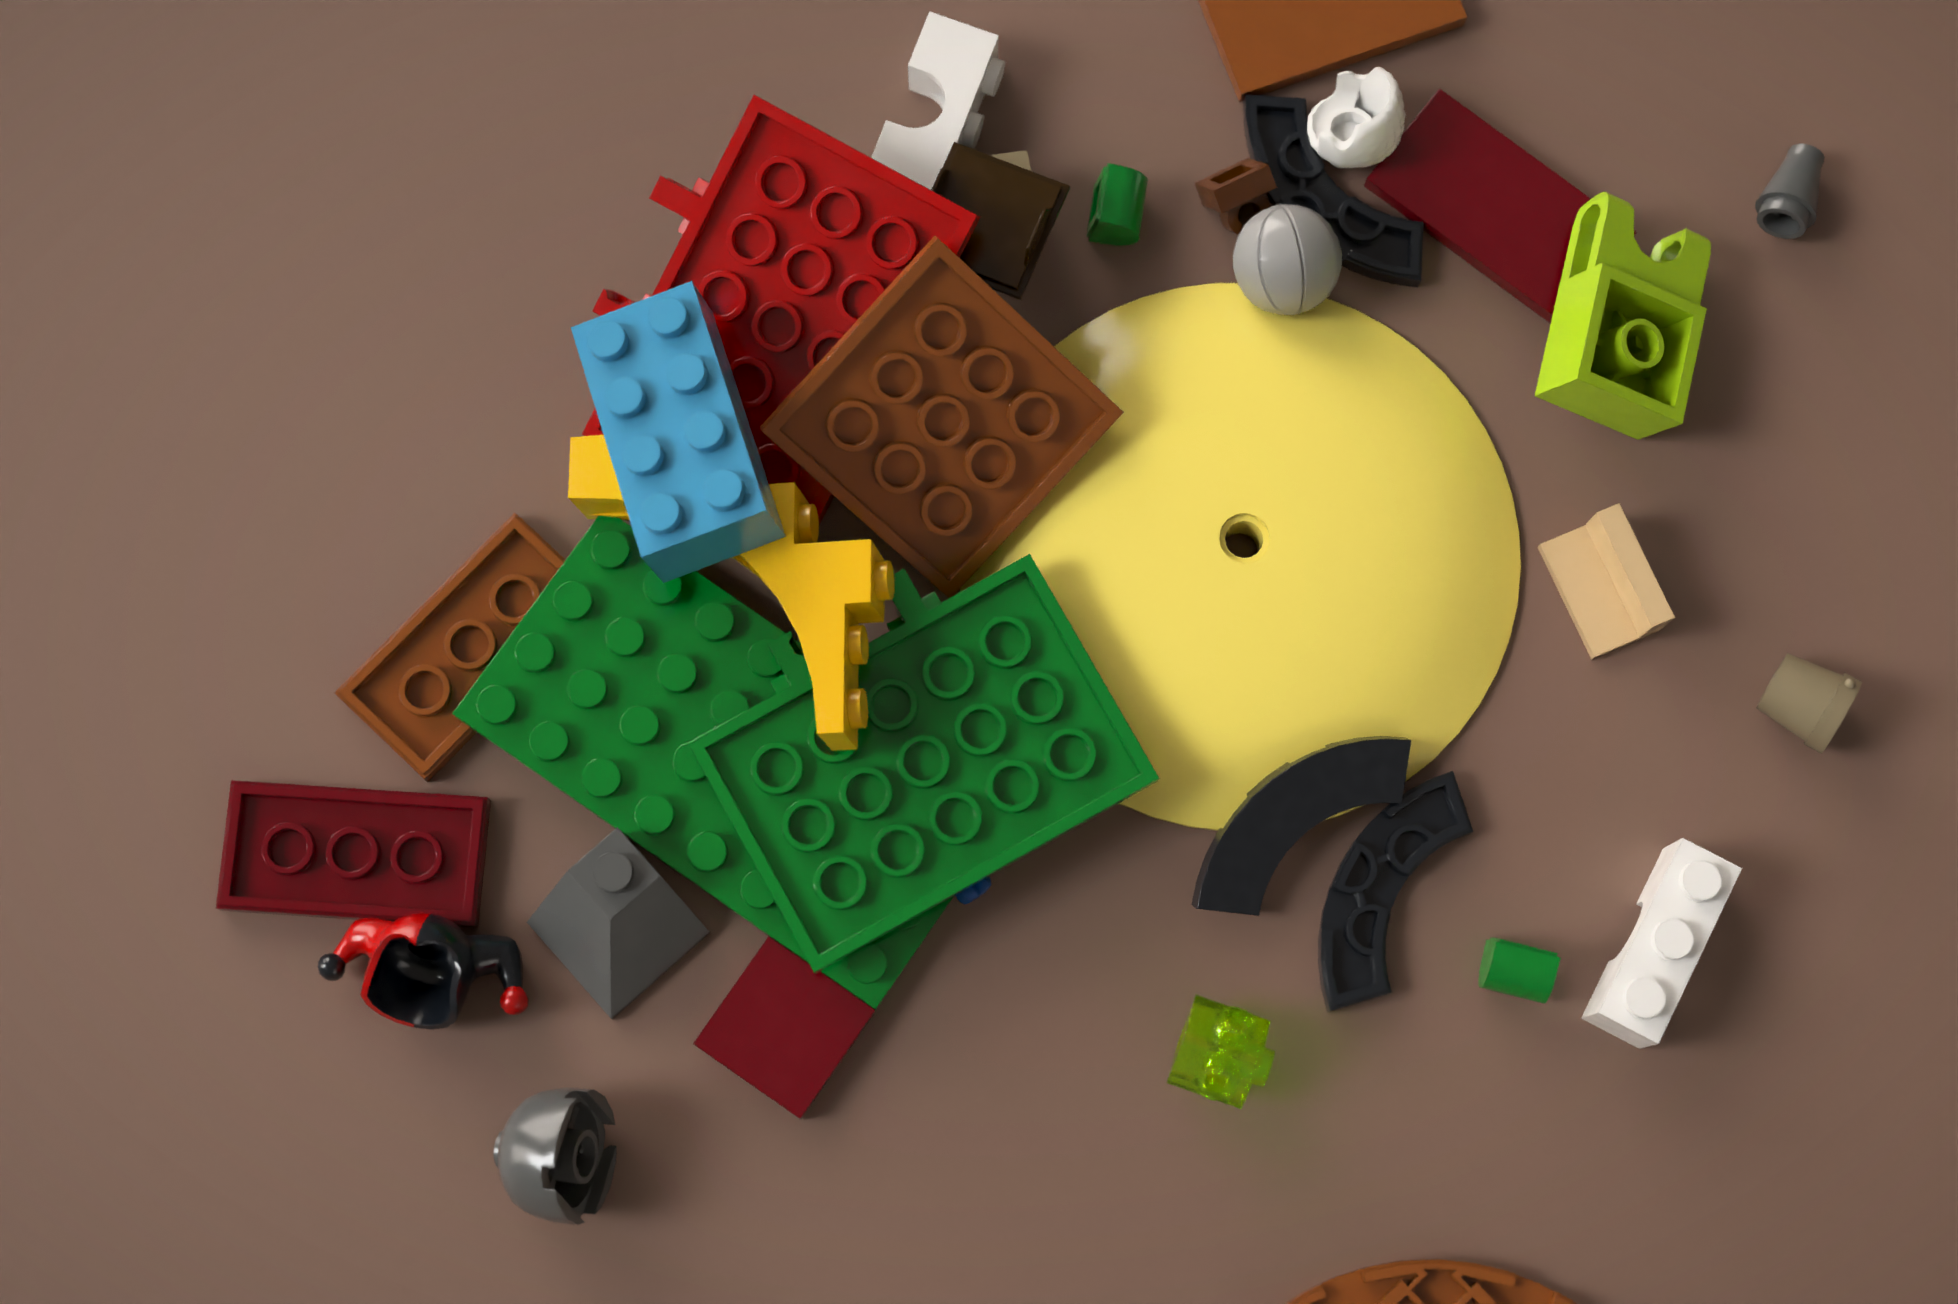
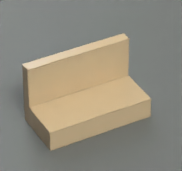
[1538,503,1675,660]

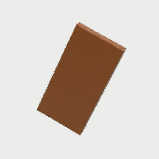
[1198,0,1467,103]
[334,513,565,782]

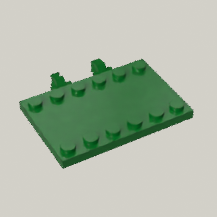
[688,554,1159,974]

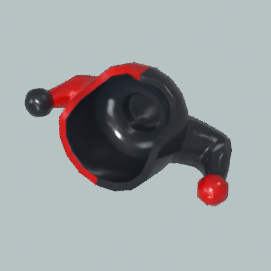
[318,912,529,1030]

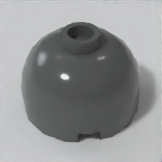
[493,1088,617,1225]

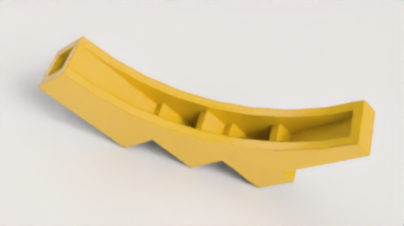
[568,435,895,751]

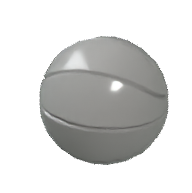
[1233,204,1342,315]

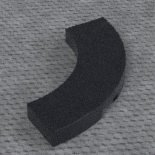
[1243,94,1424,287]
[1191,736,1411,916]
[1318,771,1473,1012]

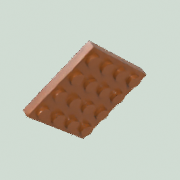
[760,236,1124,598]

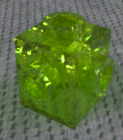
[1167,995,1275,1109]

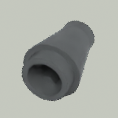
[1755,144,1825,239]

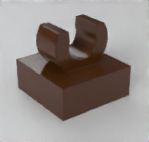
[1194,158,1277,234]

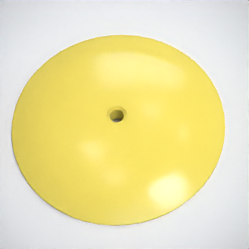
[960,283,1521,831]

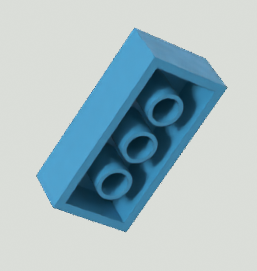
[571,281,786,583]

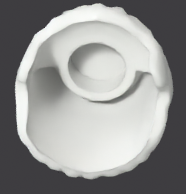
[1307,67,1406,168]

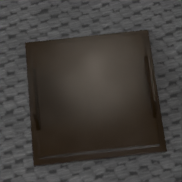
[931,142,1070,300]

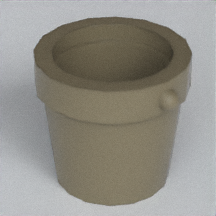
[1756,653,1863,754]

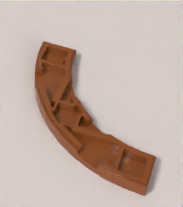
[1285,1259,1577,1304]

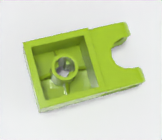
[1535,192,1711,440]

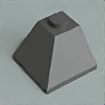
[527,827,710,1020]

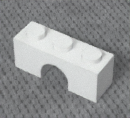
[871,11,1006,189]
[1581,838,1742,1049]

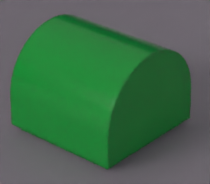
[1086,163,1148,246]
[1478,937,1561,1004]

